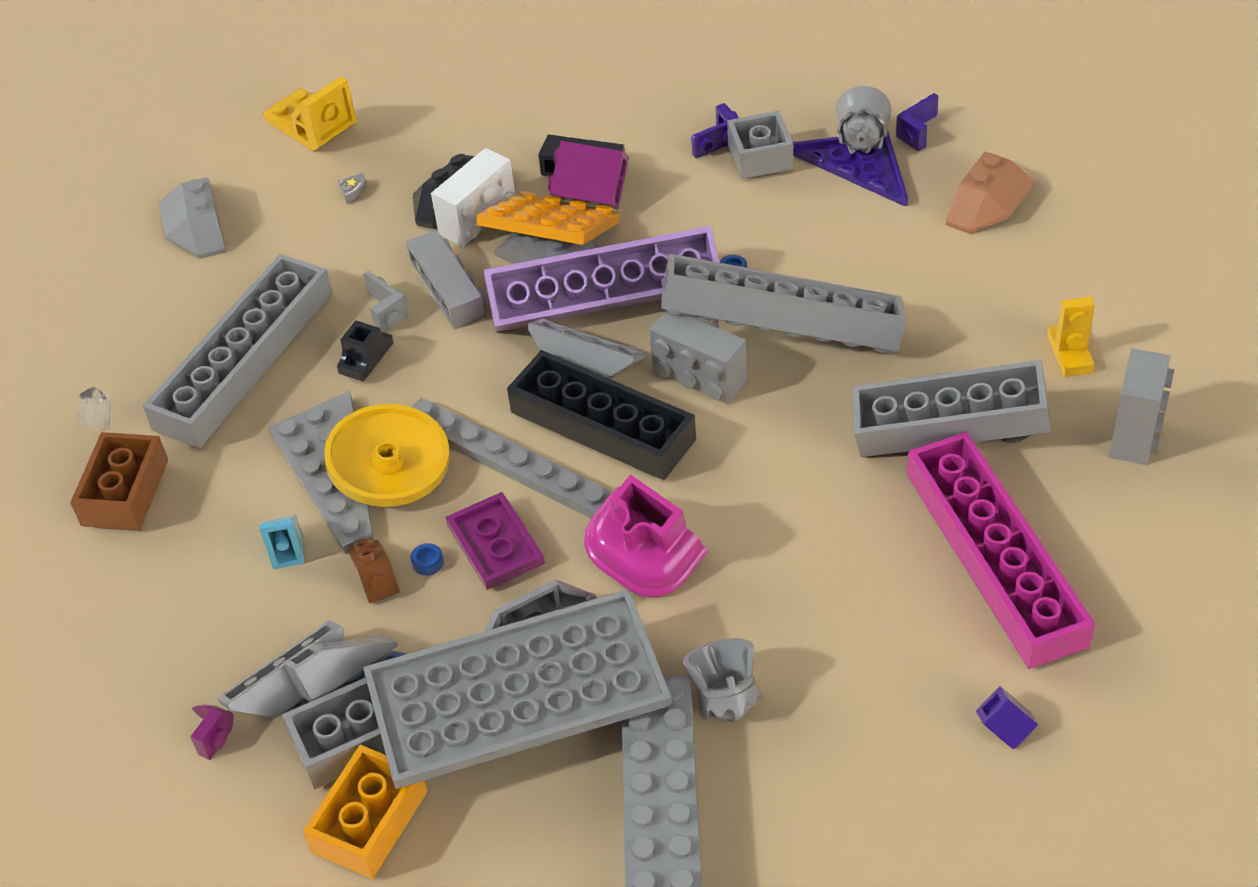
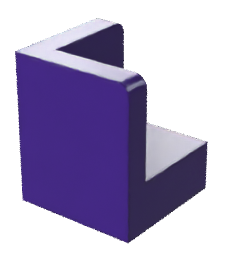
[976,686,1038,749]

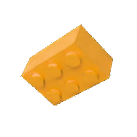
[303,745,428,880]

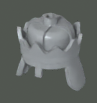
[836,86,891,154]
[683,638,763,722]

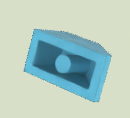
[259,515,305,569]

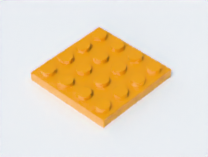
[477,191,621,245]

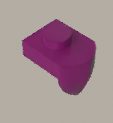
[190,704,234,760]

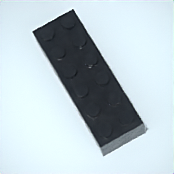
[507,350,696,481]

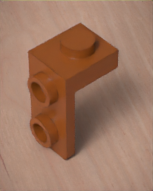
[348,539,400,603]

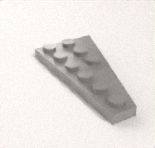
[269,391,374,554]

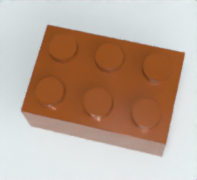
[70,432,168,531]

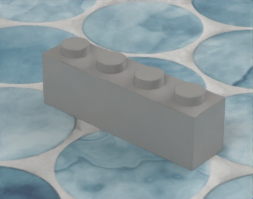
[406,230,486,329]

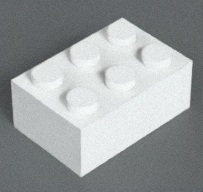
[431,148,516,247]

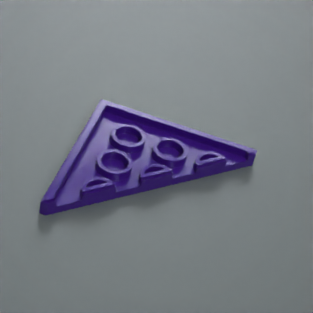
[793,131,908,206]

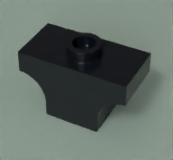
[337,320,394,382]

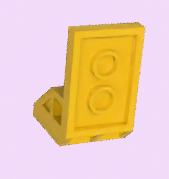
[262,76,357,151]

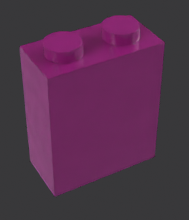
[548,141,629,210]

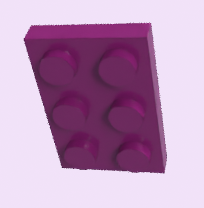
[445,492,545,590]

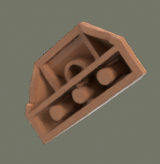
[945,151,1034,234]

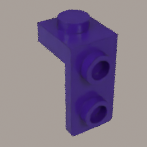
[896,93,939,151]
[691,103,739,158]

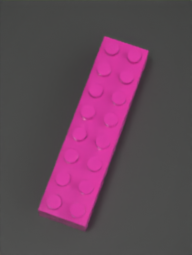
[907,432,1095,669]

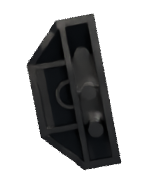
[413,154,475,229]

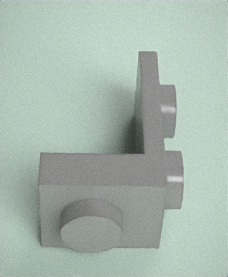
[363,271,408,333]

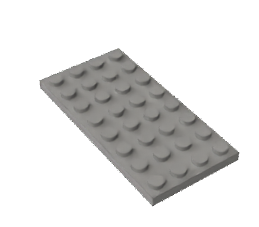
[363,589,672,789]

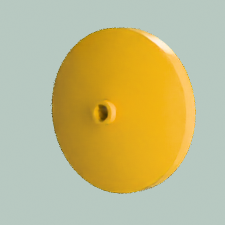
[324,404,449,507]

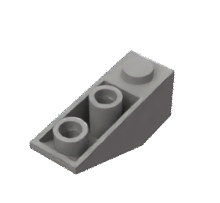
[282,635,398,702]

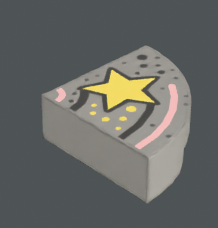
[338,173,366,203]

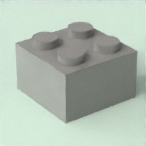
[727,111,793,179]

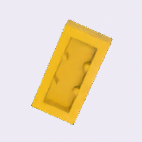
[1047,296,1095,377]

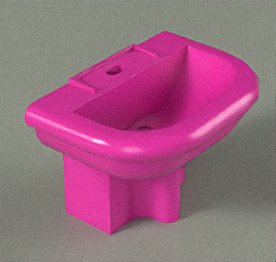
[584,474,709,598]

